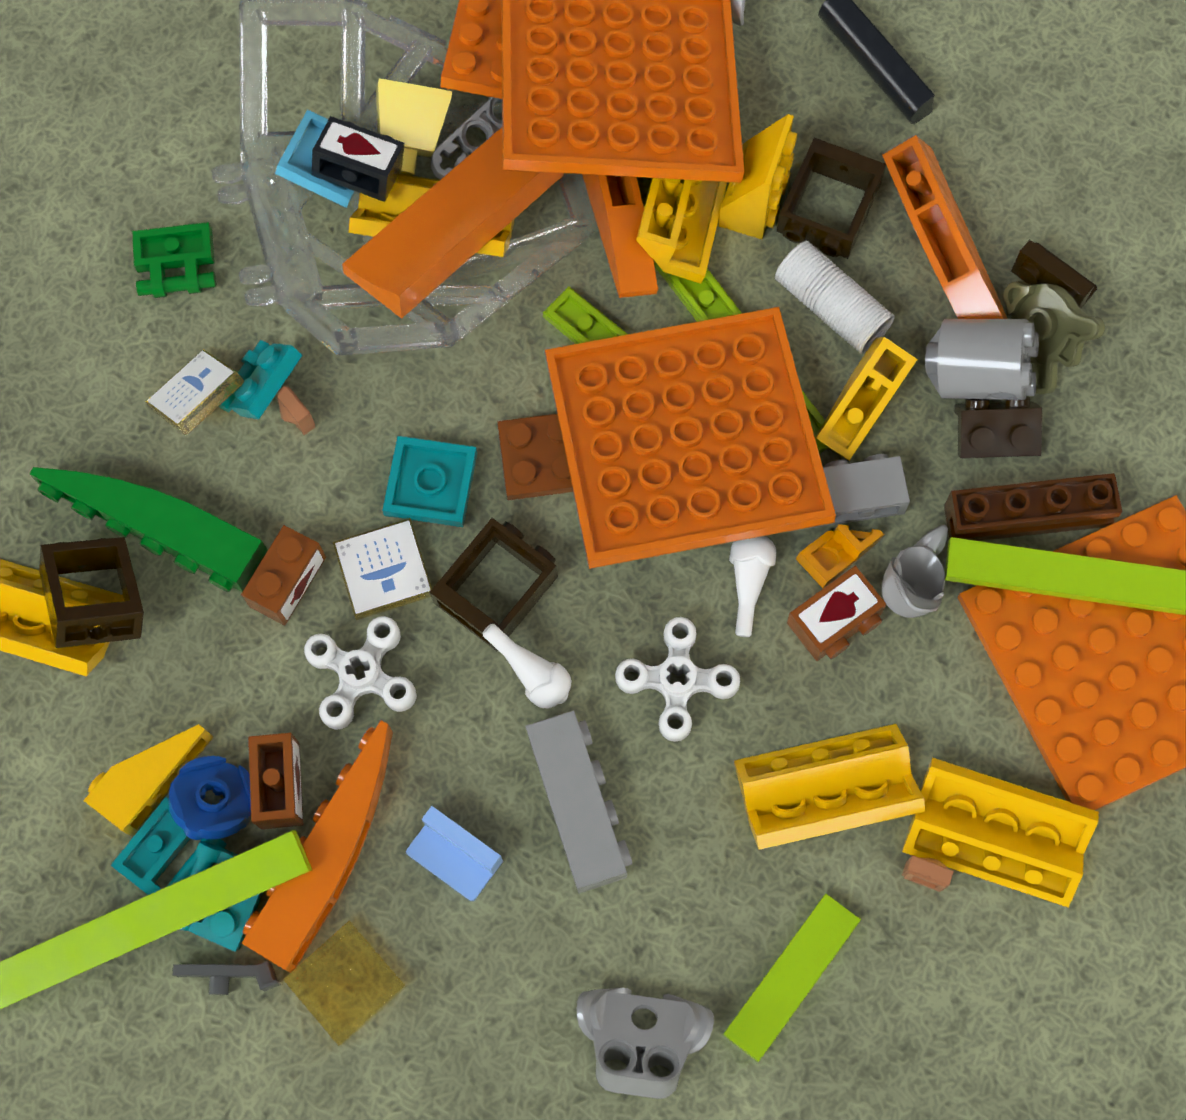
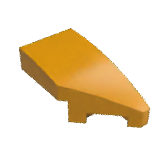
[796,524,884,588]

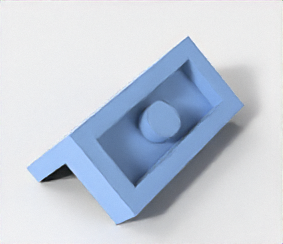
[406,806,503,901]

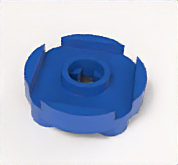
[168,756,251,840]

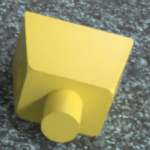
[376,78,452,176]

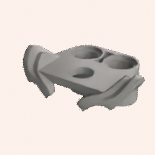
[577,988,714,1099]

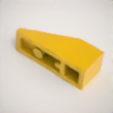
[815,337,918,461]
[83,724,213,837]

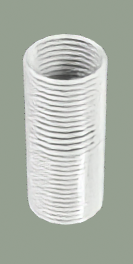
[775,241,894,354]

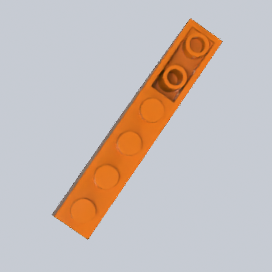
[882,135,1008,319]
[582,174,658,298]
[242,720,393,973]

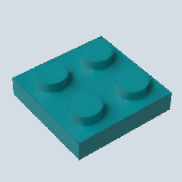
[382,436,478,527]

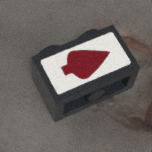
[311,116,404,202]

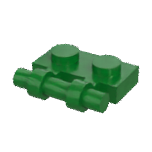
[132,222,217,298]

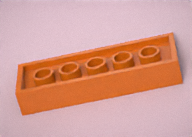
[342,127,563,319]

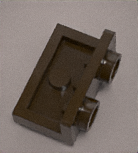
[1011,239,1097,309]
[954,396,1042,458]

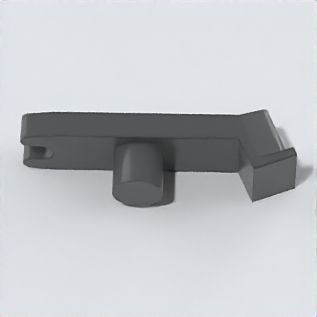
[172,961,281,995]

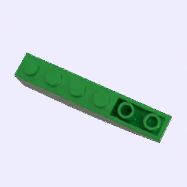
[29,467,268,592]

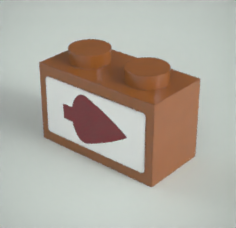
[241,525,326,626]
[787,565,886,661]
[248,732,304,830]

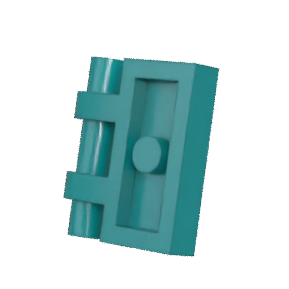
[216,340,303,420]

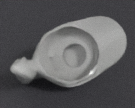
[882,525,948,618]

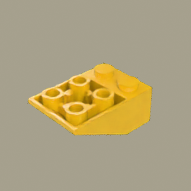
[718,114,798,239]

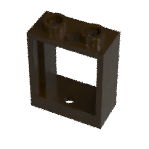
[777,137,886,259]
[429,518,558,651]
[39,537,144,648]

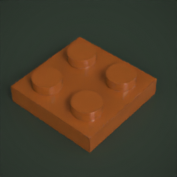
[497,414,573,500]

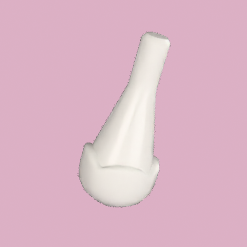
[729,536,776,637]
[483,624,572,709]

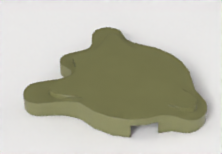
[1003,281,1105,395]

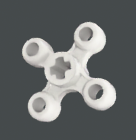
[304,616,417,730]
[615,617,741,742]

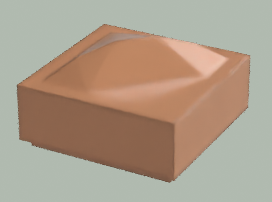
[275,385,315,435]
[902,856,954,892]

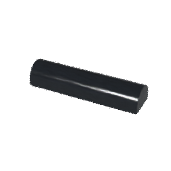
[818,0,934,124]

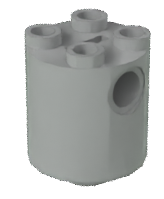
[925,319,1039,400]

